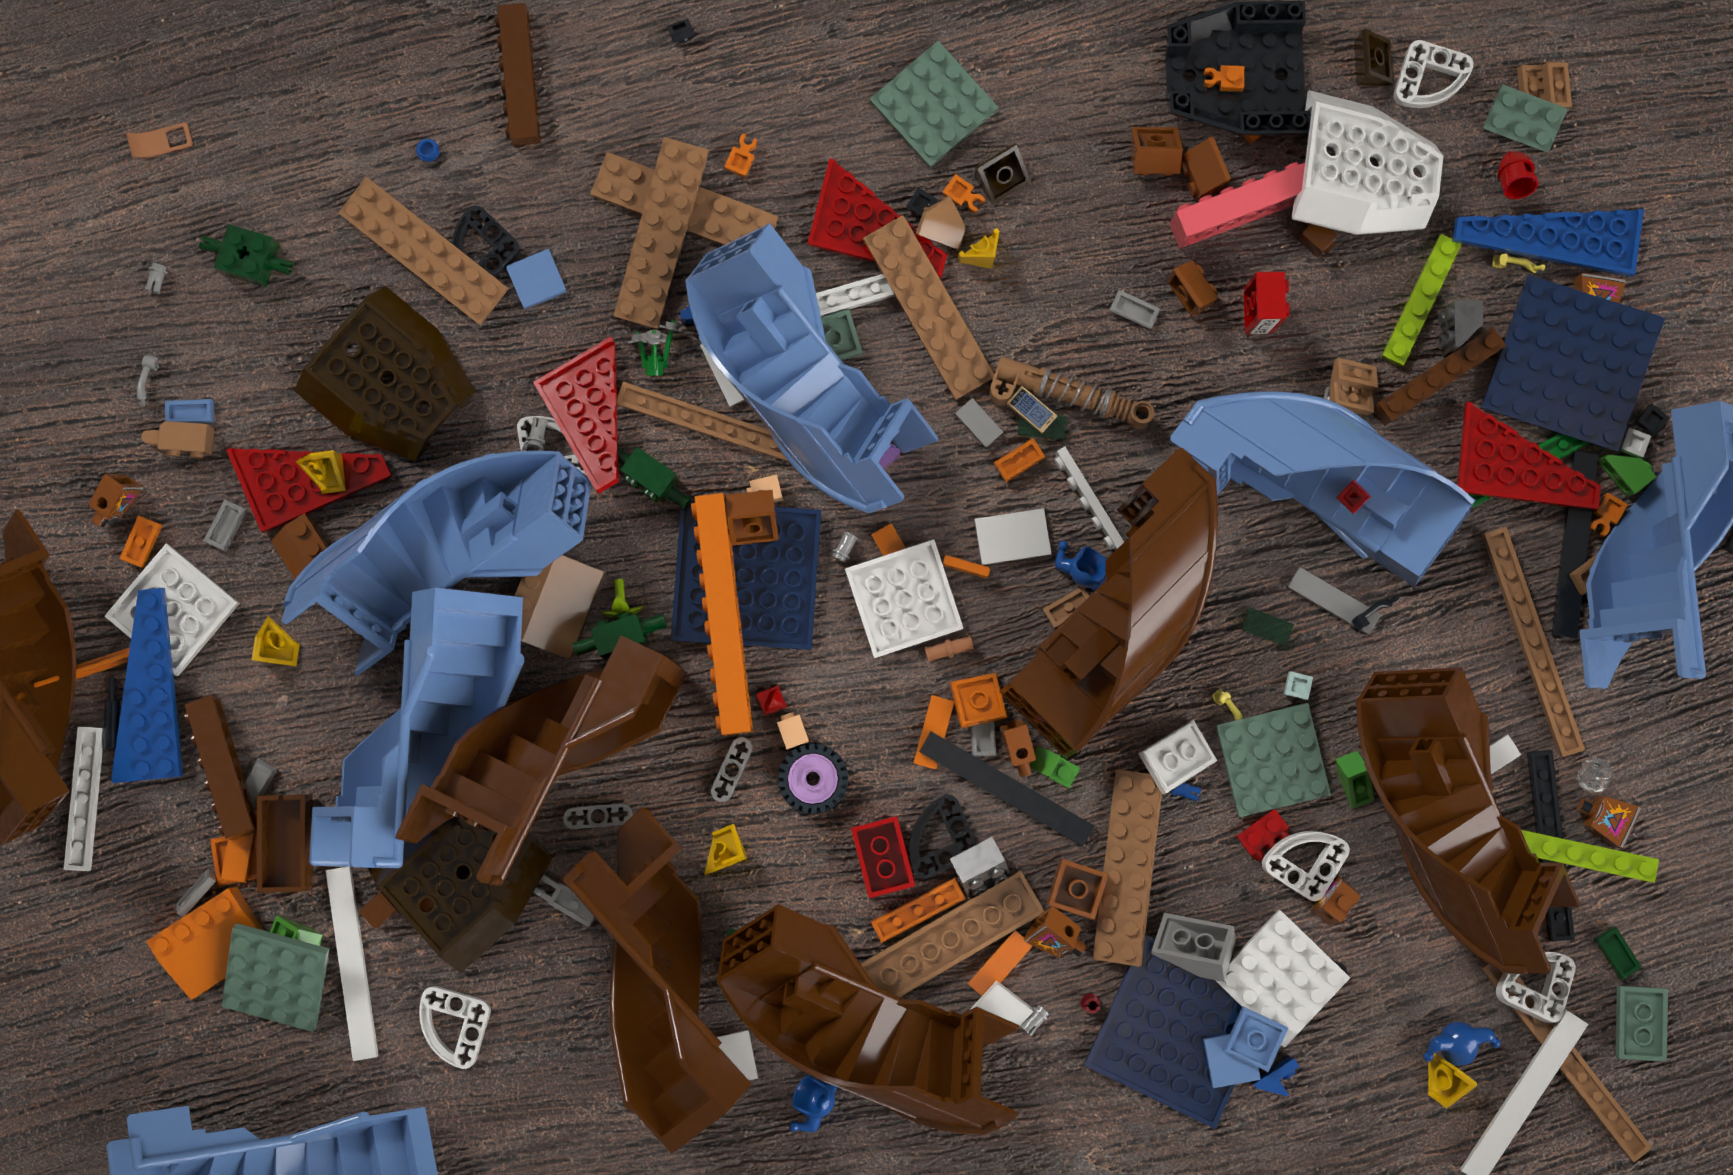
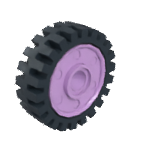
[778,744,848,814]

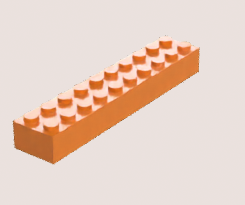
[691,493,753,736]

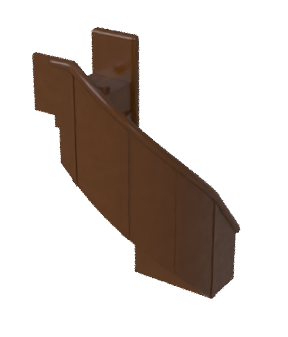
[999,448,1218,759]
[0,509,76,847]
[395,636,688,886]
[1355,667,1580,974]
[563,807,752,1154]
[716,904,1020,1135]

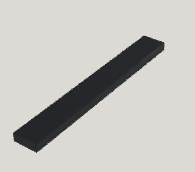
[1551,451,1599,639]
[919,731,1095,846]
[1526,750,1575,942]

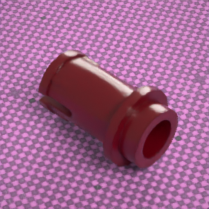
[1081,994,1100,1014]

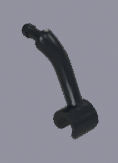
[1351,596,1399,631]

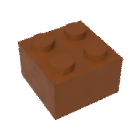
[1046,858,1109,920]

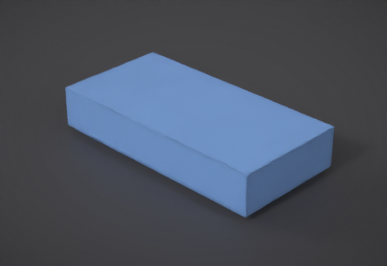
[165,399,214,424]

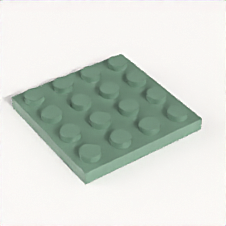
[870,41,999,169]
[1215,703,1331,817]
[222,923,329,1032]

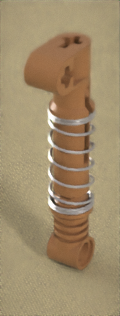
[989,356,1155,430]

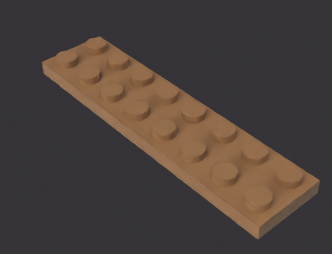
[613,137,709,330]
[590,152,779,246]
[339,177,509,325]
[863,215,995,400]
[1093,770,1162,967]
[860,870,1045,997]

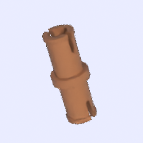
[925,635,974,662]

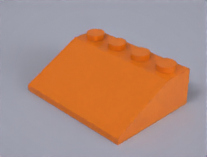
[146,887,263,1000]

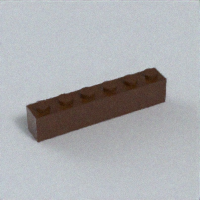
[495,3,541,146]
[1374,327,1507,426]
[184,695,257,840]

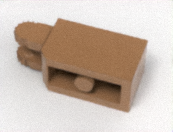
[141,421,214,459]

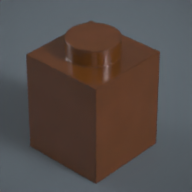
[1297,224,1338,258]
[359,892,398,929]

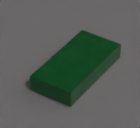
[1594,926,1642,980]

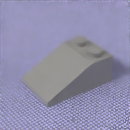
[1152,913,1236,982]

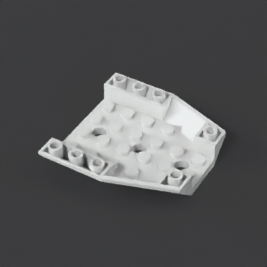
[1292,90,1443,235]

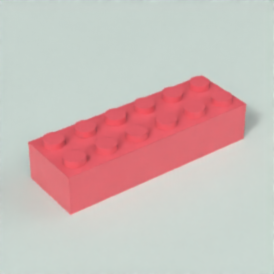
[1169,162,1305,249]

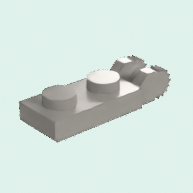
[534,874,595,927]

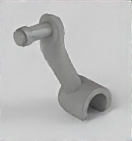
[137,355,159,407]

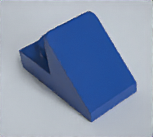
[1250,1056,1299,1097]

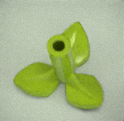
[603,579,643,619]

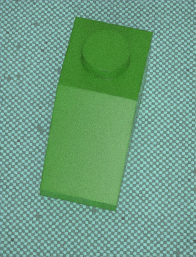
[1598,455,1657,497]
[1335,751,1374,809]
[270,915,323,946]

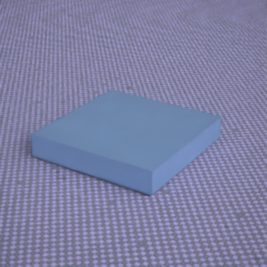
[506,248,567,310]
[1223,1006,1288,1072]
[1203,1034,1261,1088]

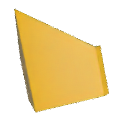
[958,228,1000,269]
[296,450,346,494]
[252,616,300,666]
[704,824,748,875]
[1427,1054,1477,1109]

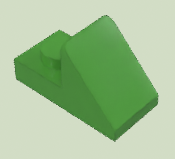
[1030,746,1080,789]

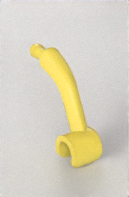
[1492,253,1545,273]
[1212,689,1243,720]

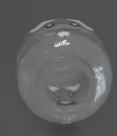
[1576,757,1613,793]

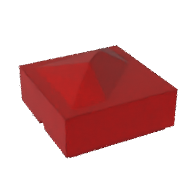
[1336,479,1372,514]
[756,685,787,716]

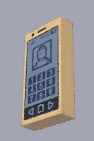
[1006,386,1057,435]

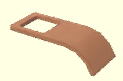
[126,122,193,158]

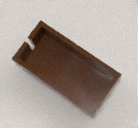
[257,794,313,893]

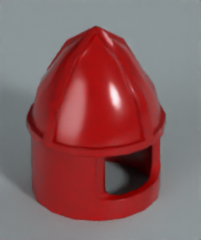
[1497,151,1539,199]

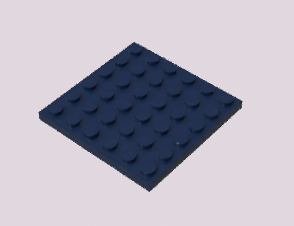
[1480,275,1665,452]
[671,501,821,650]
[1084,934,1242,1129]

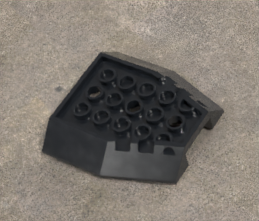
[1165,1,1310,135]

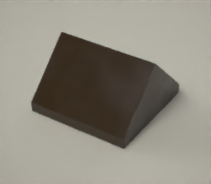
[1354,29,1393,86]
[974,143,1032,205]

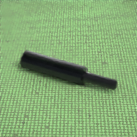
[103,677,119,750]

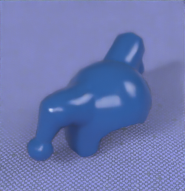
[1055,541,1106,591]
[1423,1021,1501,1066]
[788,1075,838,1132]

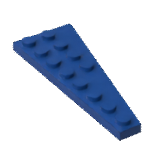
[1452,209,1644,277]
[111,588,183,783]

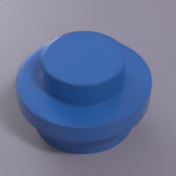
[416,139,440,162]

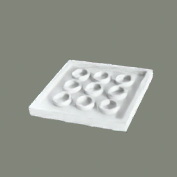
[845,540,964,658]
[105,544,240,676]
[1215,910,1350,1048]

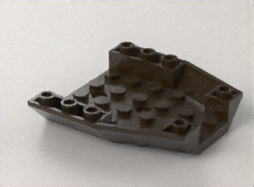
[294,286,476,462]
[368,817,552,973]

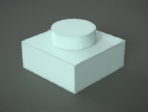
[1283,671,1313,700]

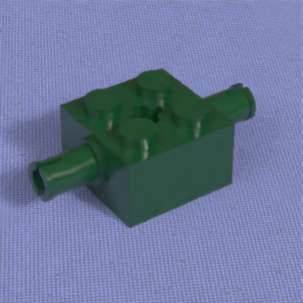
[199,224,294,287]
[618,447,692,510]
[572,612,667,660]

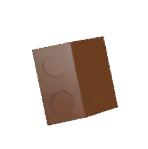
[1131,127,1183,176]
[1180,136,1231,202]
[1166,260,1219,318]
[725,490,779,546]
[271,513,330,579]

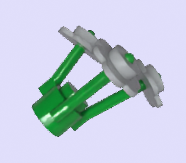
[627,321,684,376]

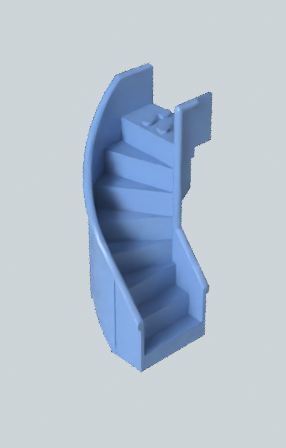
[685,223,939,513]
[1170,391,1475,587]
[1580,401,1733,689]
[281,451,591,676]
[309,588,524,868]
[106,1106,438,1175]

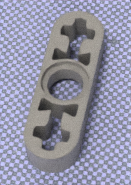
[711,737,753,802]
[563,803,633,829]

